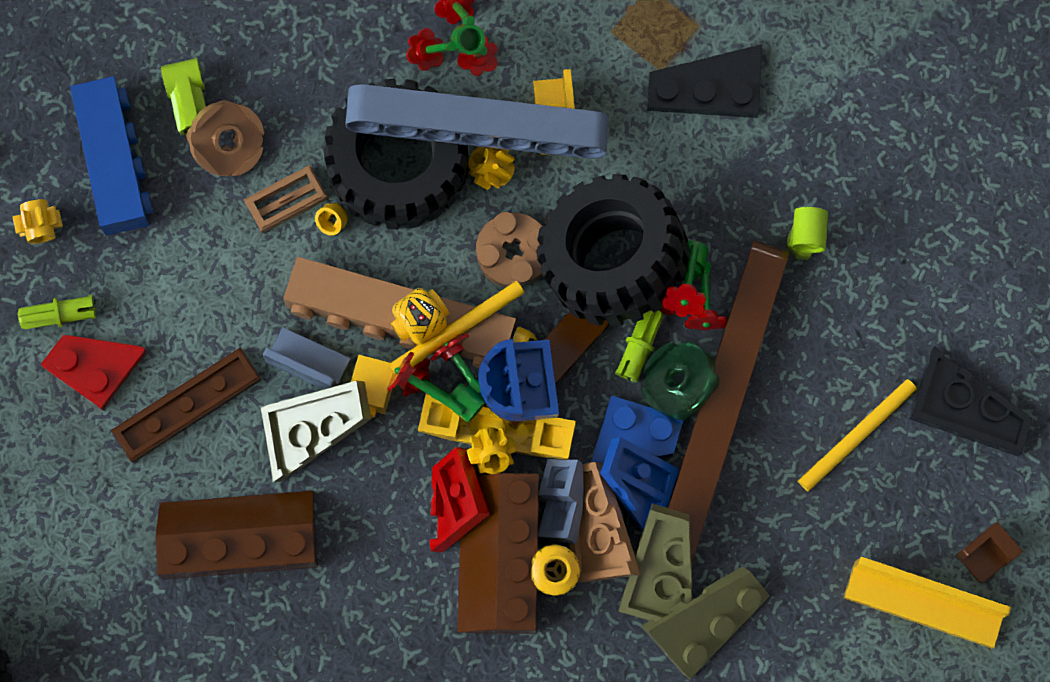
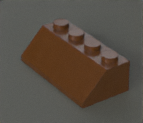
[457,473,539,634]
[156,491,318,580]

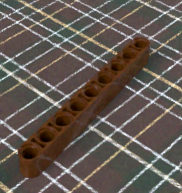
[669,240,790,561]

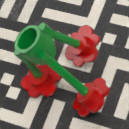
[406,0,498,76]
[659,240,727,330]
[386,333,486,423]

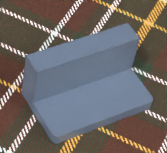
[263,327,351,389]

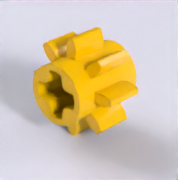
[468,146,515,190]
[12,199,63,244]
[466,427,517,474]

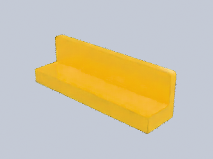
[844,557,1011,649]

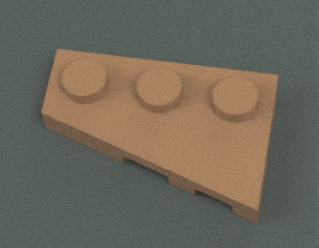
[570,462,641,583]

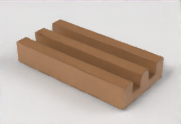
[244,165,328,234]

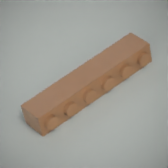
[283,257,516,368]

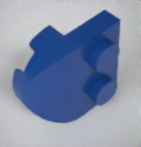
[478,339,559,421]

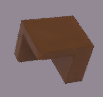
[955,522,1023,583]

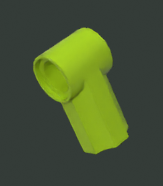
[161,58,206,135]
[787,207,829,260]

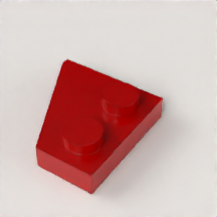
[40,335,147,410]
[430,447,490,553]

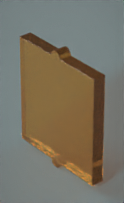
[610,0,698,70]

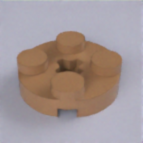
[186,100,264,176]
[476,212,543,288]

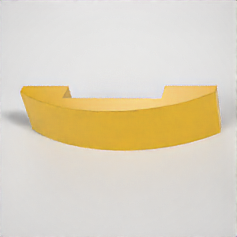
[418,393,576,460]

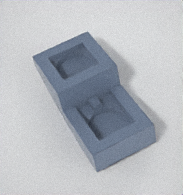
[537,459,584,544]

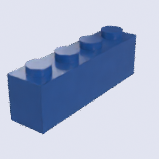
[70,76,154,236]

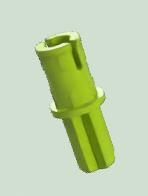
[18,295,96,329]
[615,310,663,383]

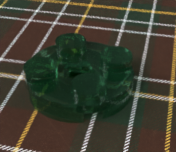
[642,341,719,420]

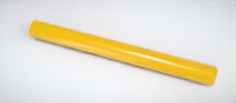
[388,281,525,373]
[798,379,917,492]

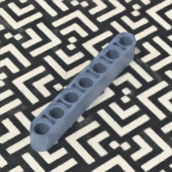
[345,84,608,159]

